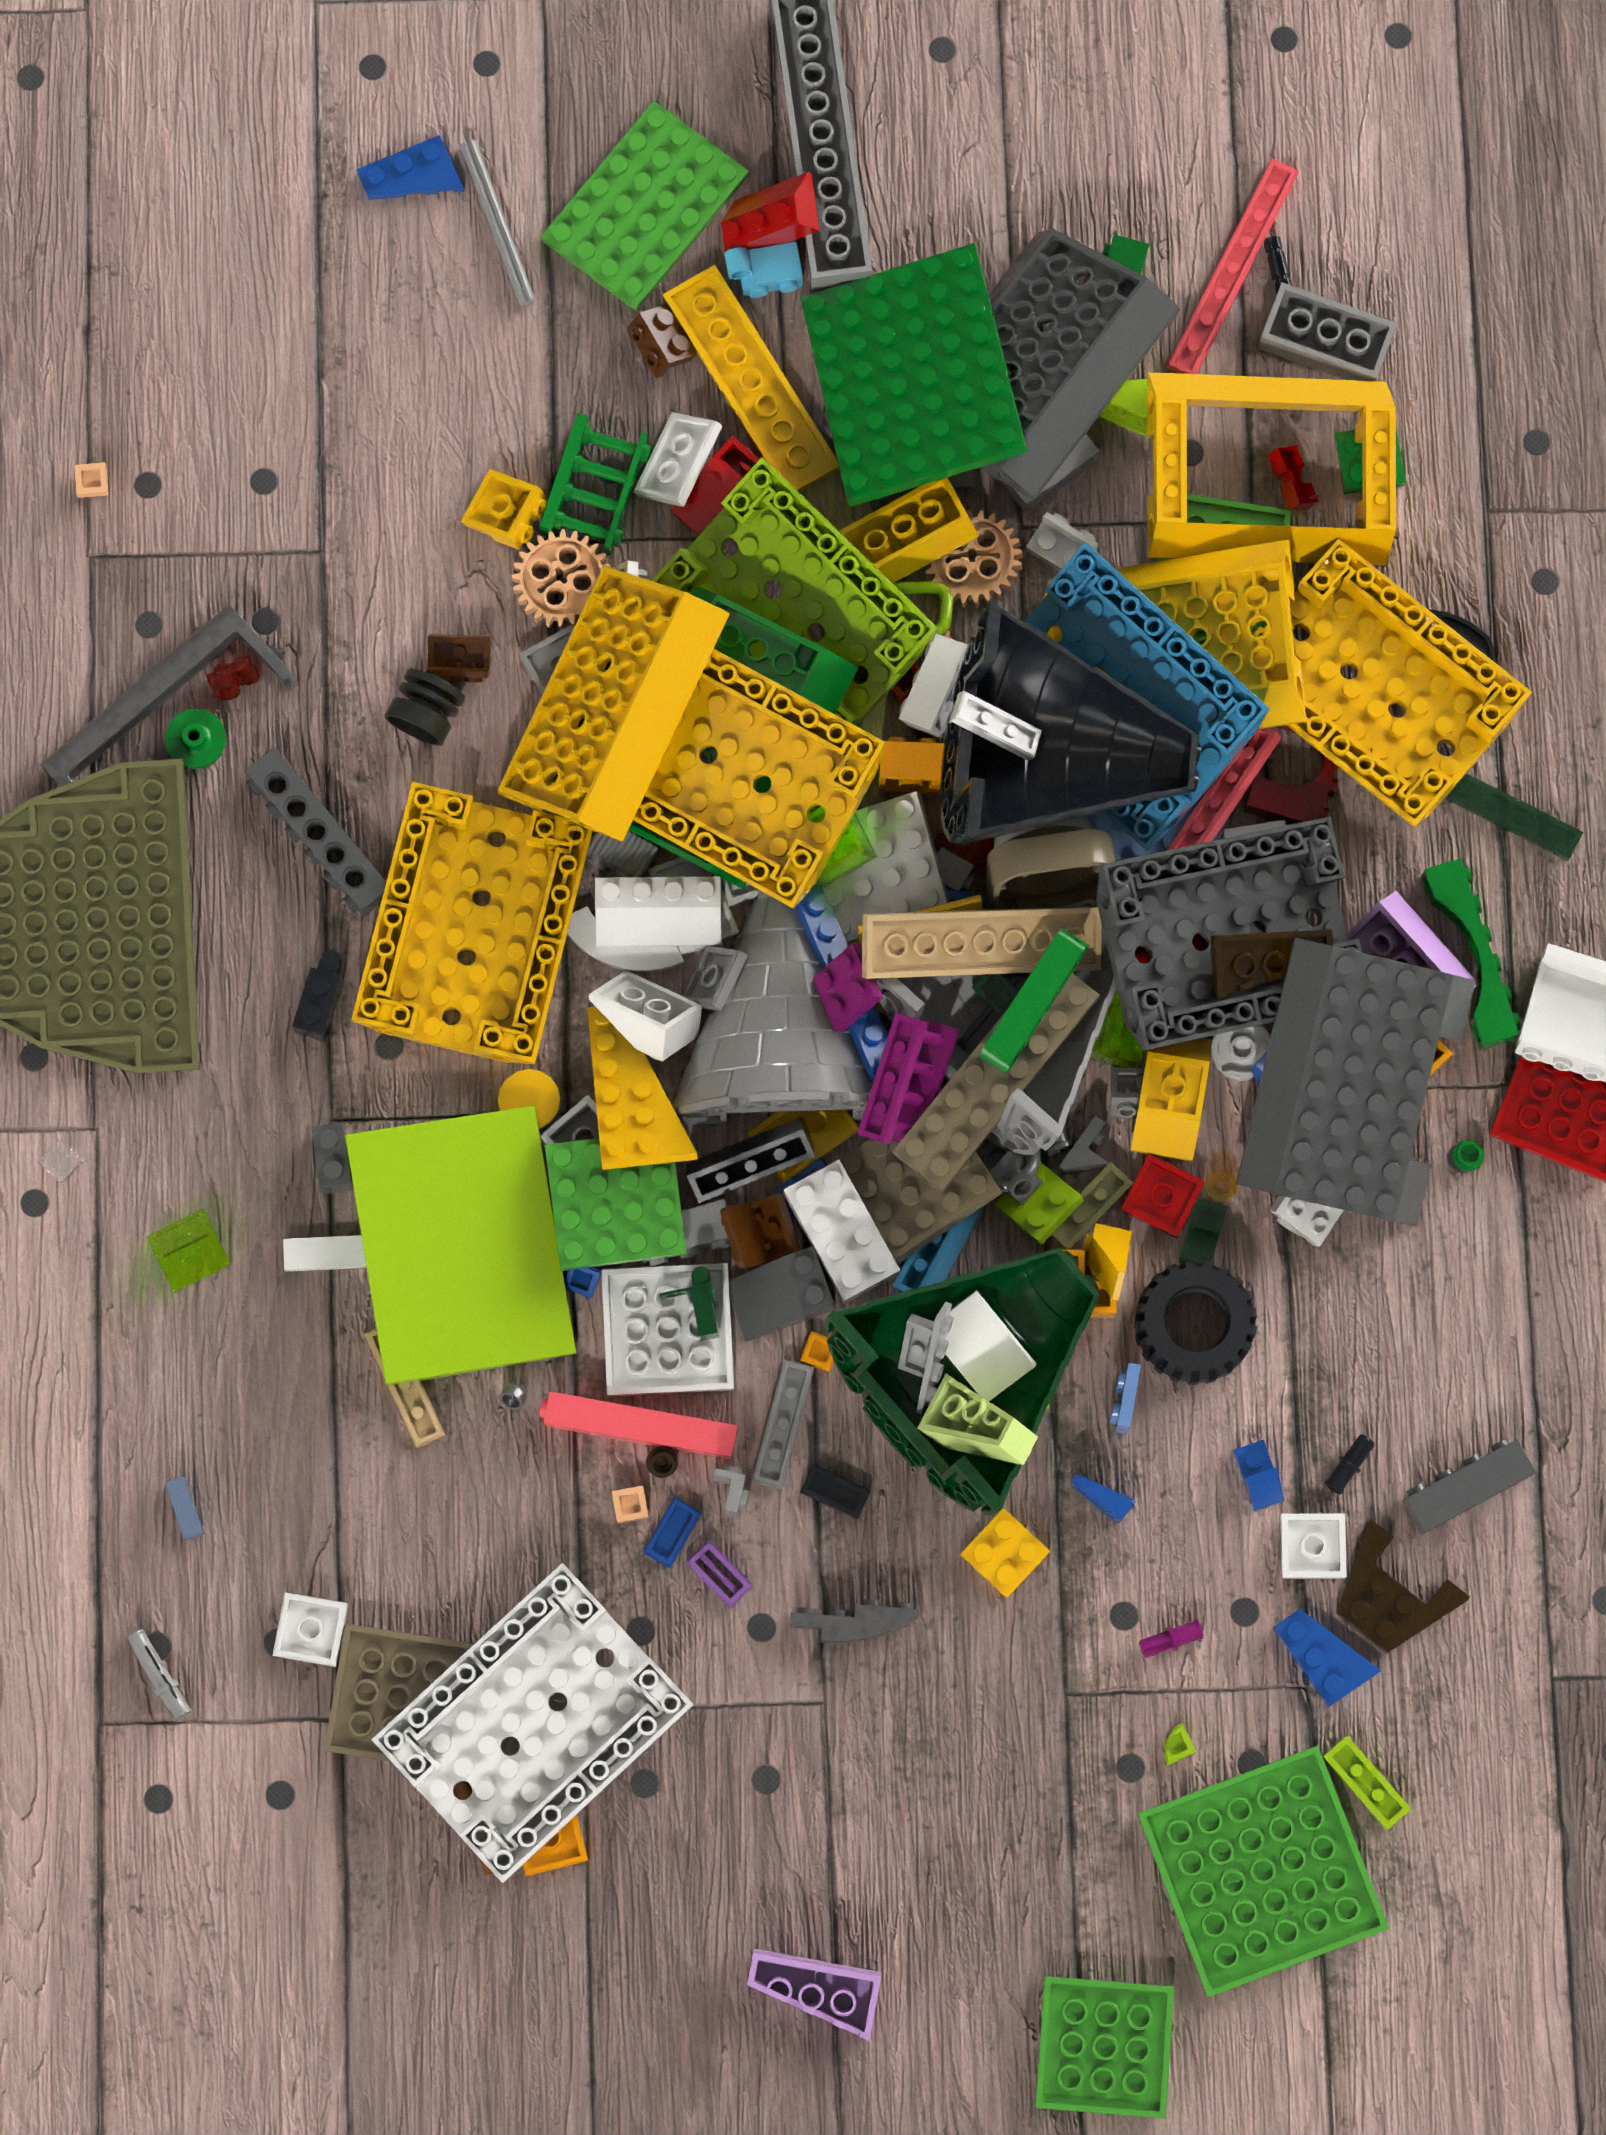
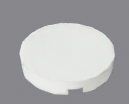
[1211,1025,1271,1081]

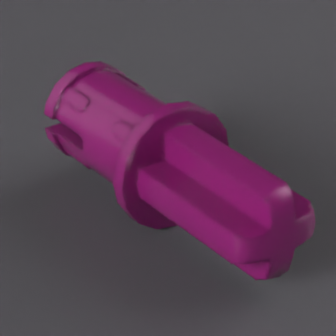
[1139,1619,1204,1658]

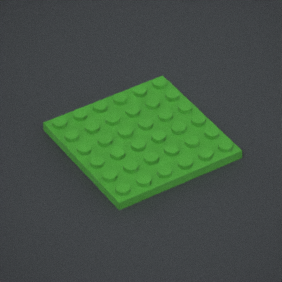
[1137,1746,1389,1998]

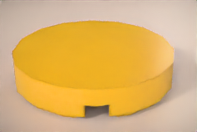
[498,1069,561,1130]

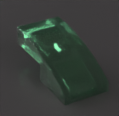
[1179,1197,1228,1264]

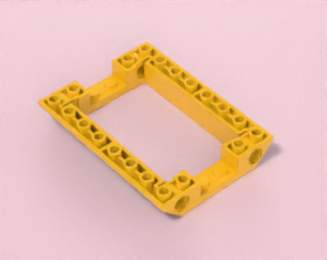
[1147,372,1396,566]

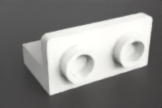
[1025,512,1098,571]

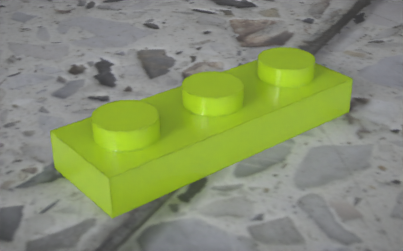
[1323,1736,1411,1831]

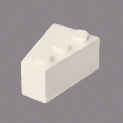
[898,633,968,739]

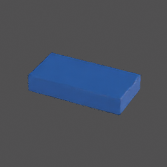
[643,1497,702,1569]

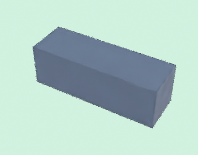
[165,1476,205,1541]

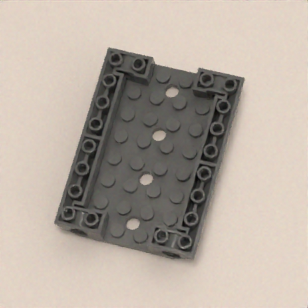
[983,228,1180,500]
[1096,817,1362,1051]

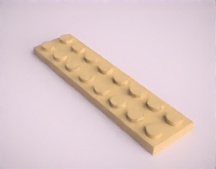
[862,906,1102,979]

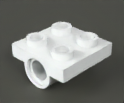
[1270,1195,1344,1247]

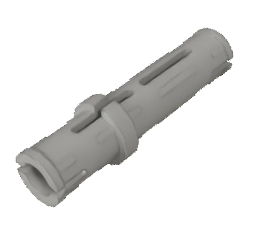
[126,1629,192,1722]

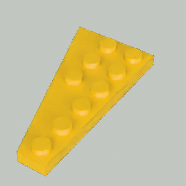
[587,1007,698,1170]

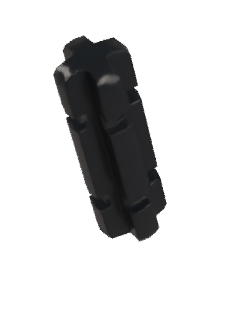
[1264,236,1292,294]

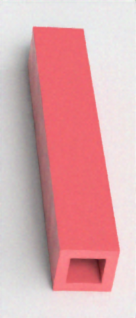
[539,1392,738,1460]

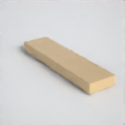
[364,1328,446,1449]

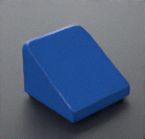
[565,1265,605,1299]

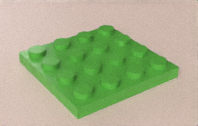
[545,1138,687,1271]
[1035,1976,1174,2119]

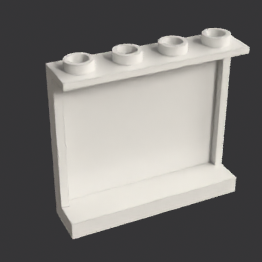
[1514,943,1606,1082]

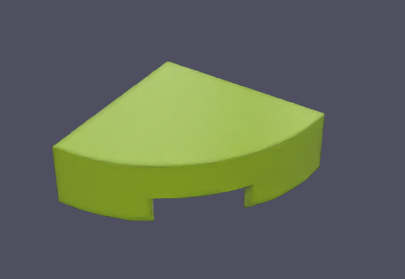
[1164,1723,1196,1766]

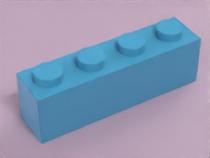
[892,1205,985,1293]

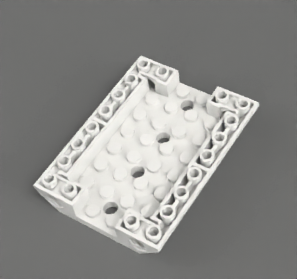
[371,1563,694,1883]

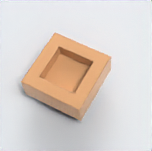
[74,462,109,498]
[612,1486,649,1524]

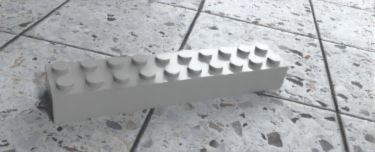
[771,0,872,291]

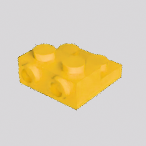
[461,469,548,550]

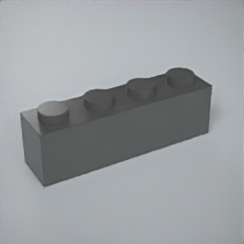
[1402,1438,1536,1535]

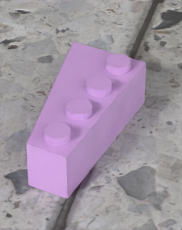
[747,1948,881,2041]

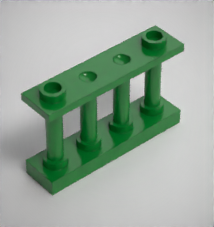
[540,413,652,556]

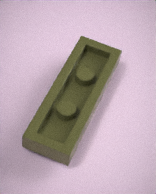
[1051,1162,1133,1250]

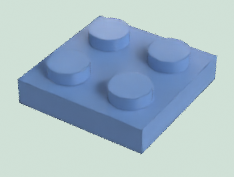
[1110,1363,1141,1435]

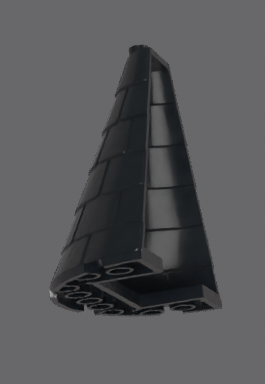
[940,601,1201,845]

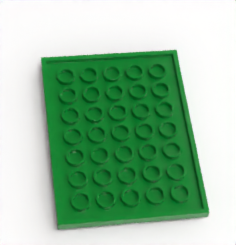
[800,243,1028,507]

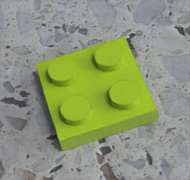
[994,1162,1084,1245]

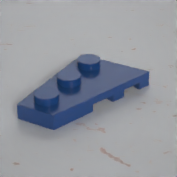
[356,135,464,200]

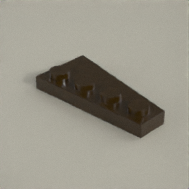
[1211,929,1333,999]

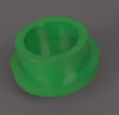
[1452,1140,1484,1171]

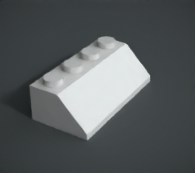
[595,876,722,947]

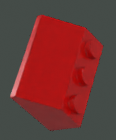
[721,172,820,252]

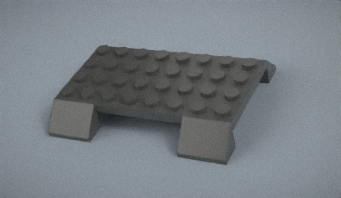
[1236,938,1476,1226]

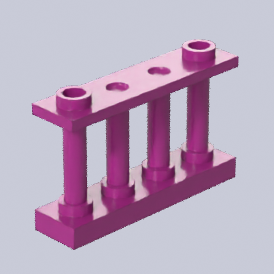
[857,1012,959,1145]

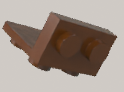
[720,1192,801,1268]

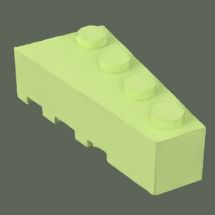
[917,1374,1038,1465]

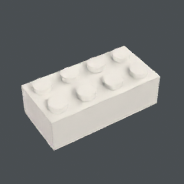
[783,1160,900,1304]

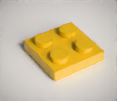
[960,1508,1050,1599]

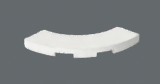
[568,906,684,973]

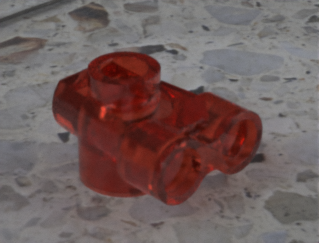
[207,655,261,700]

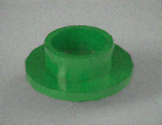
[165,709,226,769]

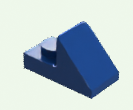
[1233,1440,1284,1511]

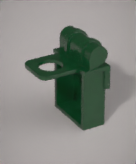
[659,1266,719,1341]

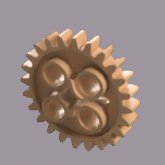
[924,509,1023,608]
[512,529,611,629]

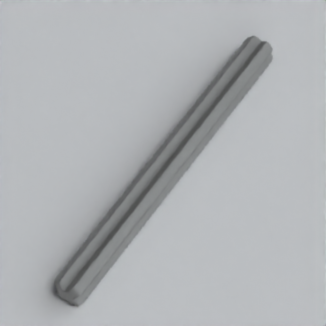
[460,139,535,307]

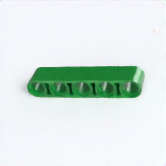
[979,928,1089,1074]

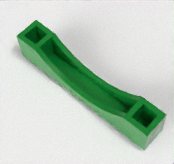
[1422,858,1521,1051]

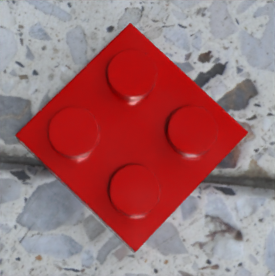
[1120,1153,1205,1239]

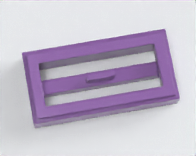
[686,1540,753,1609]

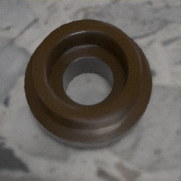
[646,1446,678,1478]

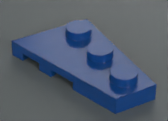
[1273,1609,1381,1707]

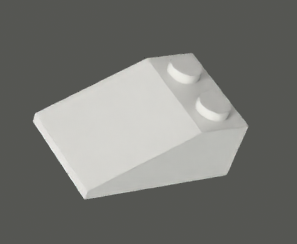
[589,970,702,1061]

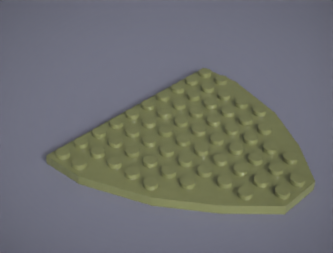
[0,759,200,1074]

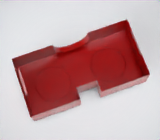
[1267,445,1319,510]

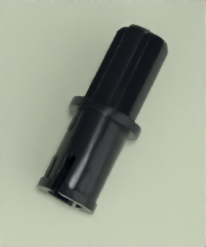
[1324,1434,1375,1495]

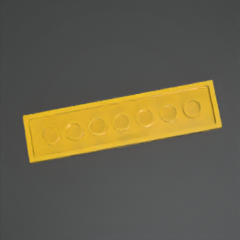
[663,265,840,492]

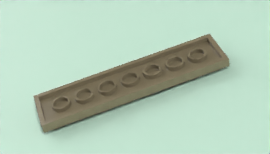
[893,974,1100,1192]

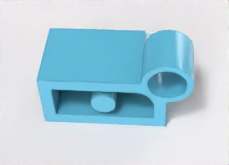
[724,242,803,298]

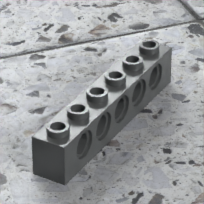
[245,747,386,917]

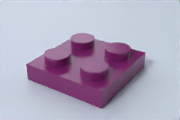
[812,943,883,1032]

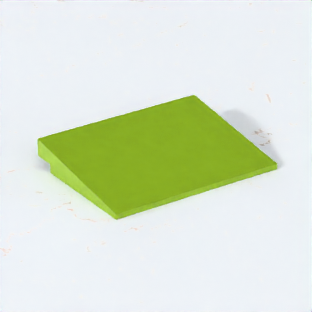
[345,1105,577,1386]

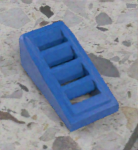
[1070,1475,1136,1523]

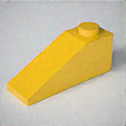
[1083,1223,1132,1301]

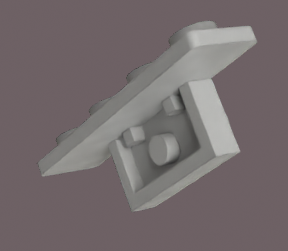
[898,1302,954,1415]

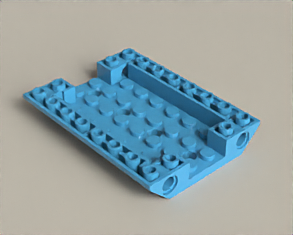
[1023,542,1270,851]

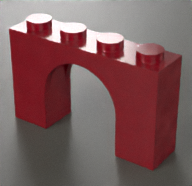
[1244,725,1340,825]

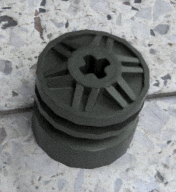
[384,668,465,746]

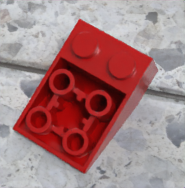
[671,435,759,536]

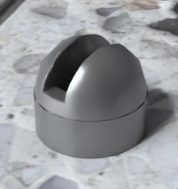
[499,1382,527,1410]

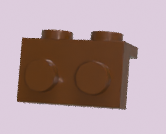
[627,304,697,378]
[426,634,491,683]

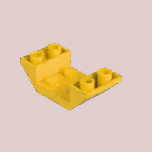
[1130,1038,1212,1161]

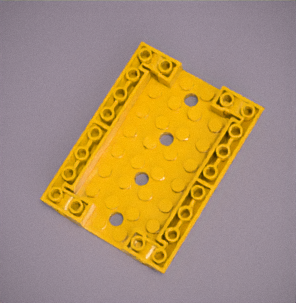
[1043,539,1306,729]
[1253,539,1532,828]
[497,565,730,842]
[633,648,886,909]
[351,782,593,1064]

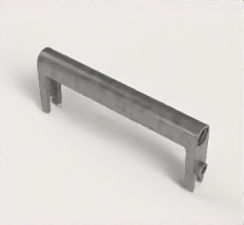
[40,604,298,787]

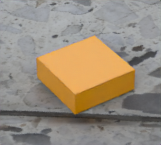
[800,1331,834,1373]

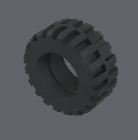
[1134,1260,1257,1385]

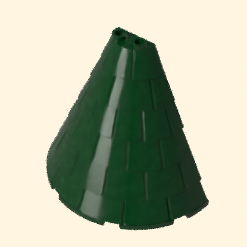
[824,1248,1100,1515]

